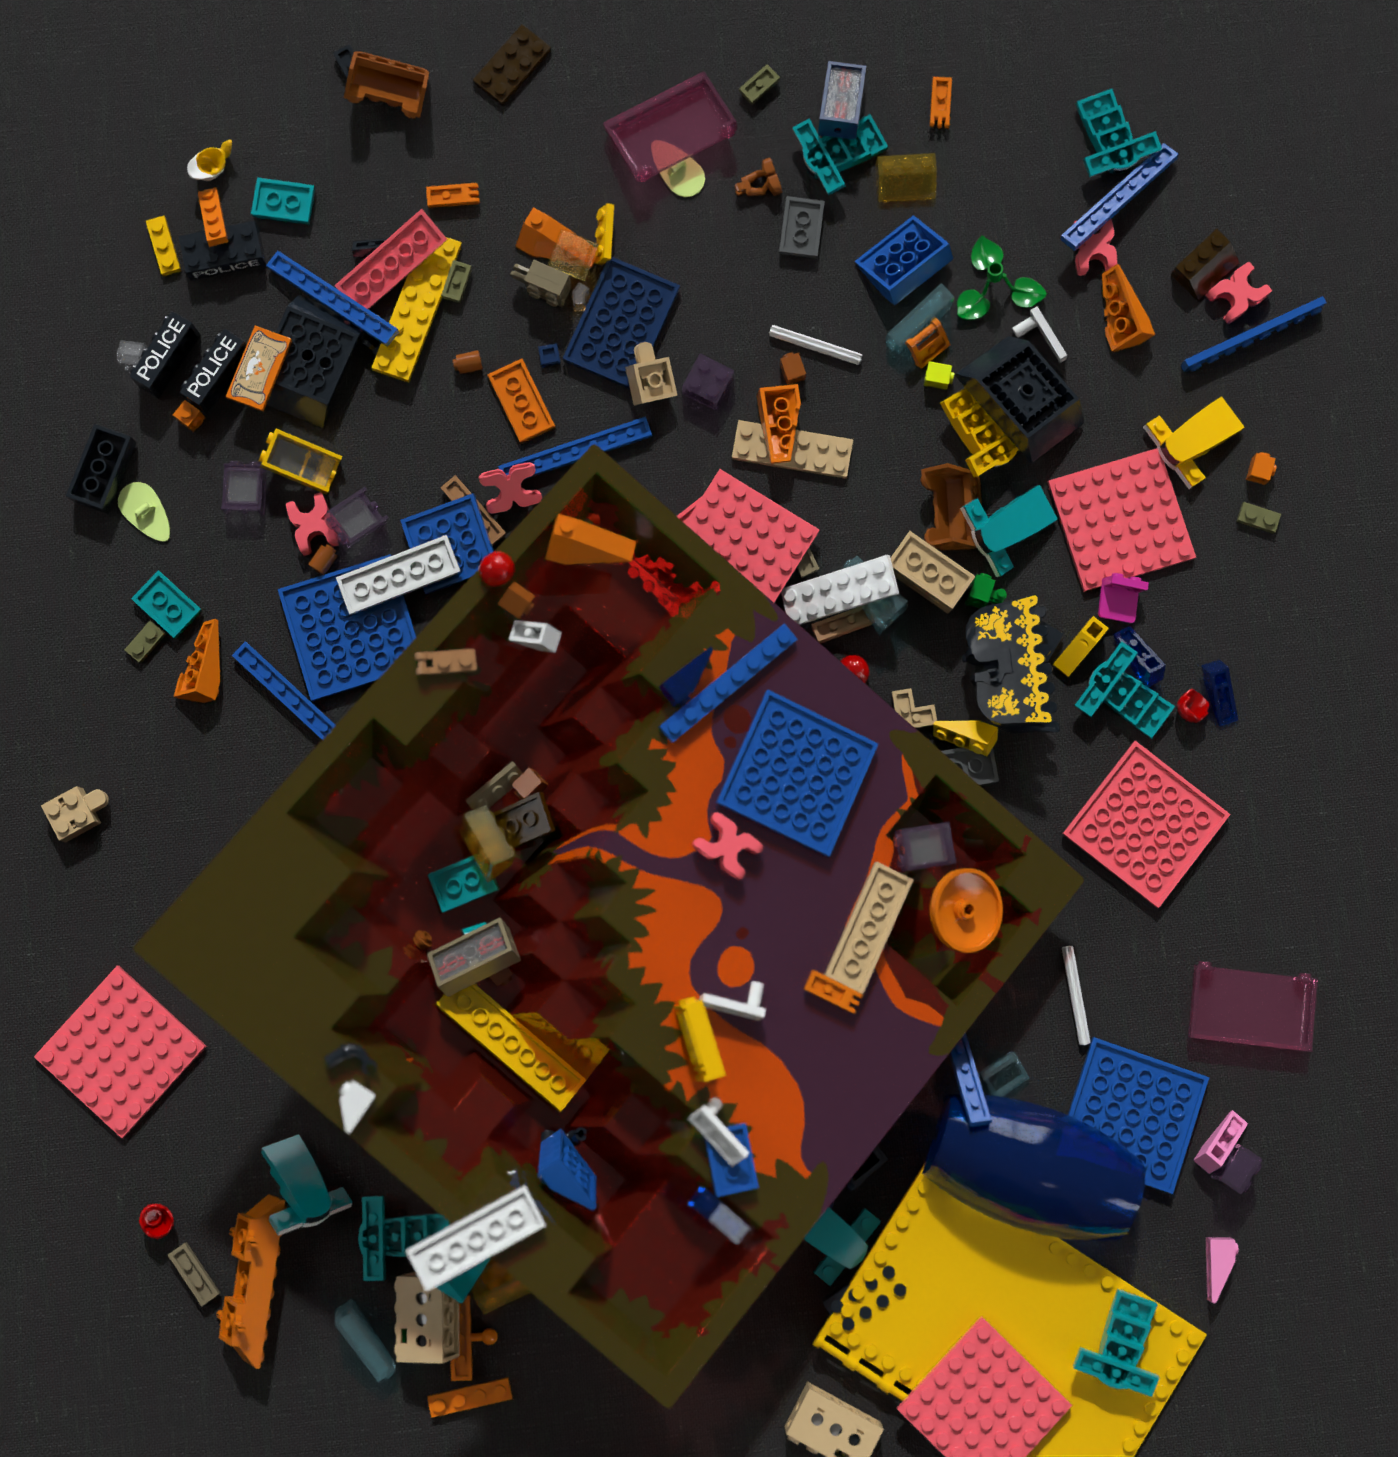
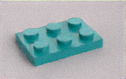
[251,178,315,224]
[131,570,203,639]
[428,852,499,913]

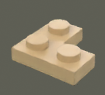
[891,688,937,729]

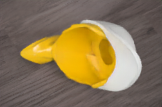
[187,140,232,181]

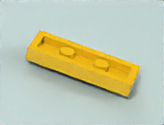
[594,203,614,265]
[146,216,181,276]

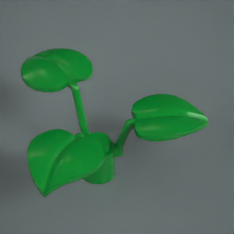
[957,235,1047,320]

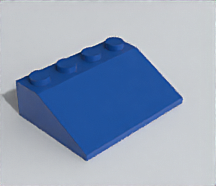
[854,215,954,305]
[538,1129,597,1210]

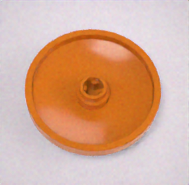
[930,868,1003,952]

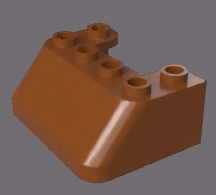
[344,51,429,118]
[921,463,982,550]

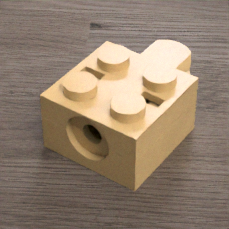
[625,342,678,405]
[41,786,109,842]

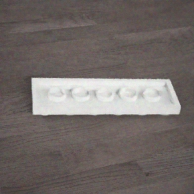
[336,535,461,615]
[781,555,899,625]
[406,1185,545,1292]

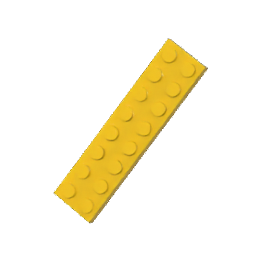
[372,237,462,382]
[435,984,586,1112]

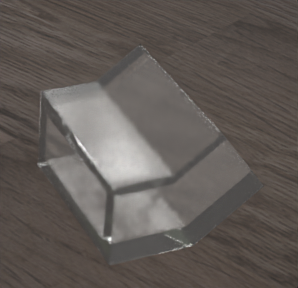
[572,282,590,311]
[117,340,147,365]

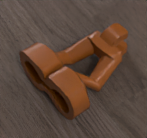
[735,157,783,196]

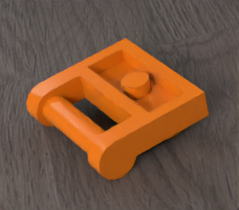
[905,318,950,369]

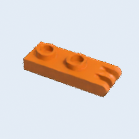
[929,77,952,129]
[426,183,480,208]
[803,970,863,1014]

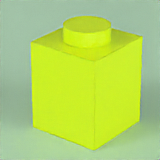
[924,361,954,390]

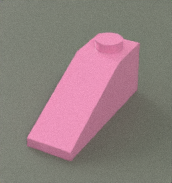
[1193,1110,1248,1174]
[1206,1237,1238,1303]

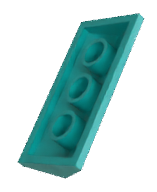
[435,1257,491,1304]

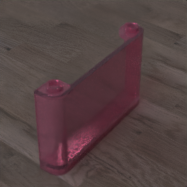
[603,71,737,182]
[1188,961,1317,1052]

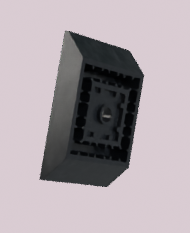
[955,336,1084,463]

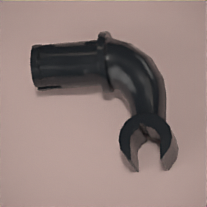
[324,1043,377,1075]
[541,1127,587,1146]

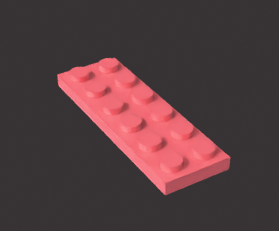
[334,209,448,310]

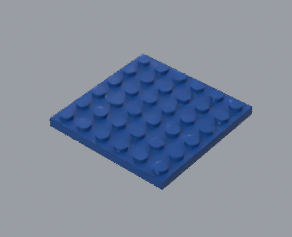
[278,554,416,702]
[716,690,878,857]
[1056,1037,1209,1194]

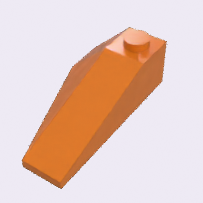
[515,207,596,268]
[1102,264,1155,352]
[756,384,801,464]
[545,514,636,565]
[174,619,220,703]

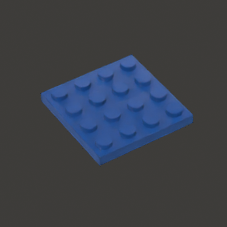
[400,493,494,594]

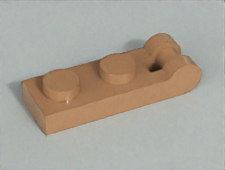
[415,649,477,676]

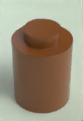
[453,350,483,374]
[308,544,338,575]

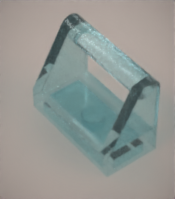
[978,1051,1030,1101]

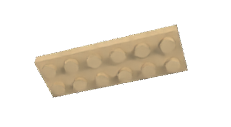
[732,420,853,479]
[824,862,913,994]

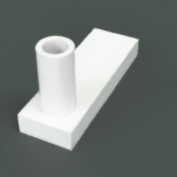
[1012,307,1067,363]
[699,982,766,1021]
[688,1097,749,1166]

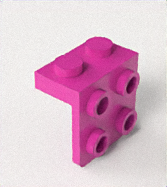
[1098,573,1149,623]

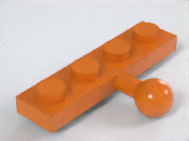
[451,1295,498,1381]

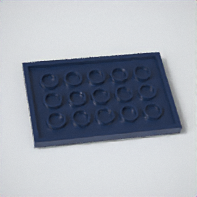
[562,257,680,389]

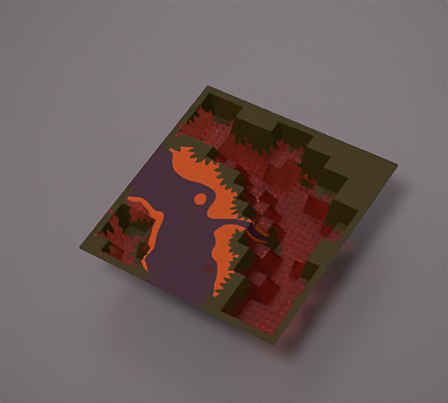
[134,444,1084,1408]

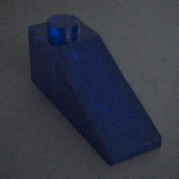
[1114,626,1166,687]
[659,647,713,707]
[1201,660,1238,726]
[687,1187,750,1245]

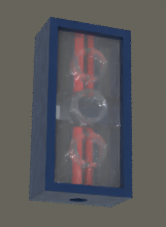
[818,61,866,140]

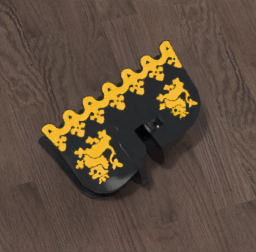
[962,595,1060,733]

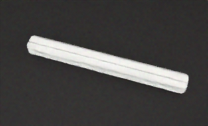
[769,325,862,365]
[1062,946,1090,1045]

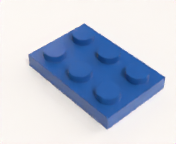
[704,1123,759,1197]

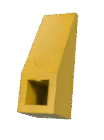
[1053,616,1109,677]
[933,721,998,756]

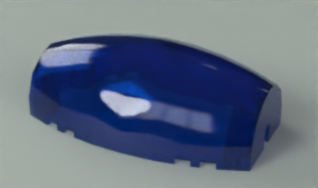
[922,1094,1146,1241]

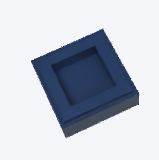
[538,344,561,367]

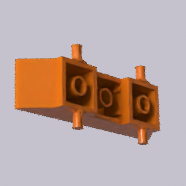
[216,1194,287,1369]

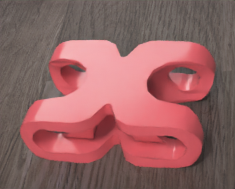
[1073,219,1117,276]
[1206,262,1272,324]
[479,463,542,514]
[286,492,339,556]
[692,813,764,880]

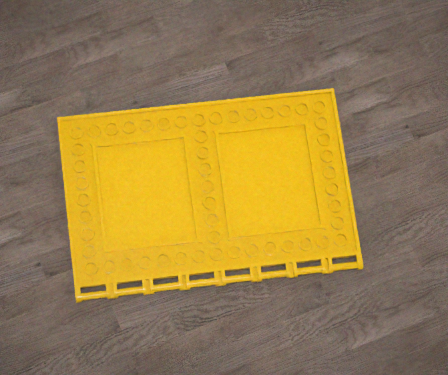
[813,1154,1207,1457]

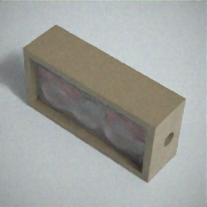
[427,917,521,997]

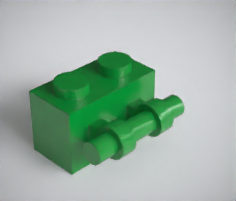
[964,573,1007,609]

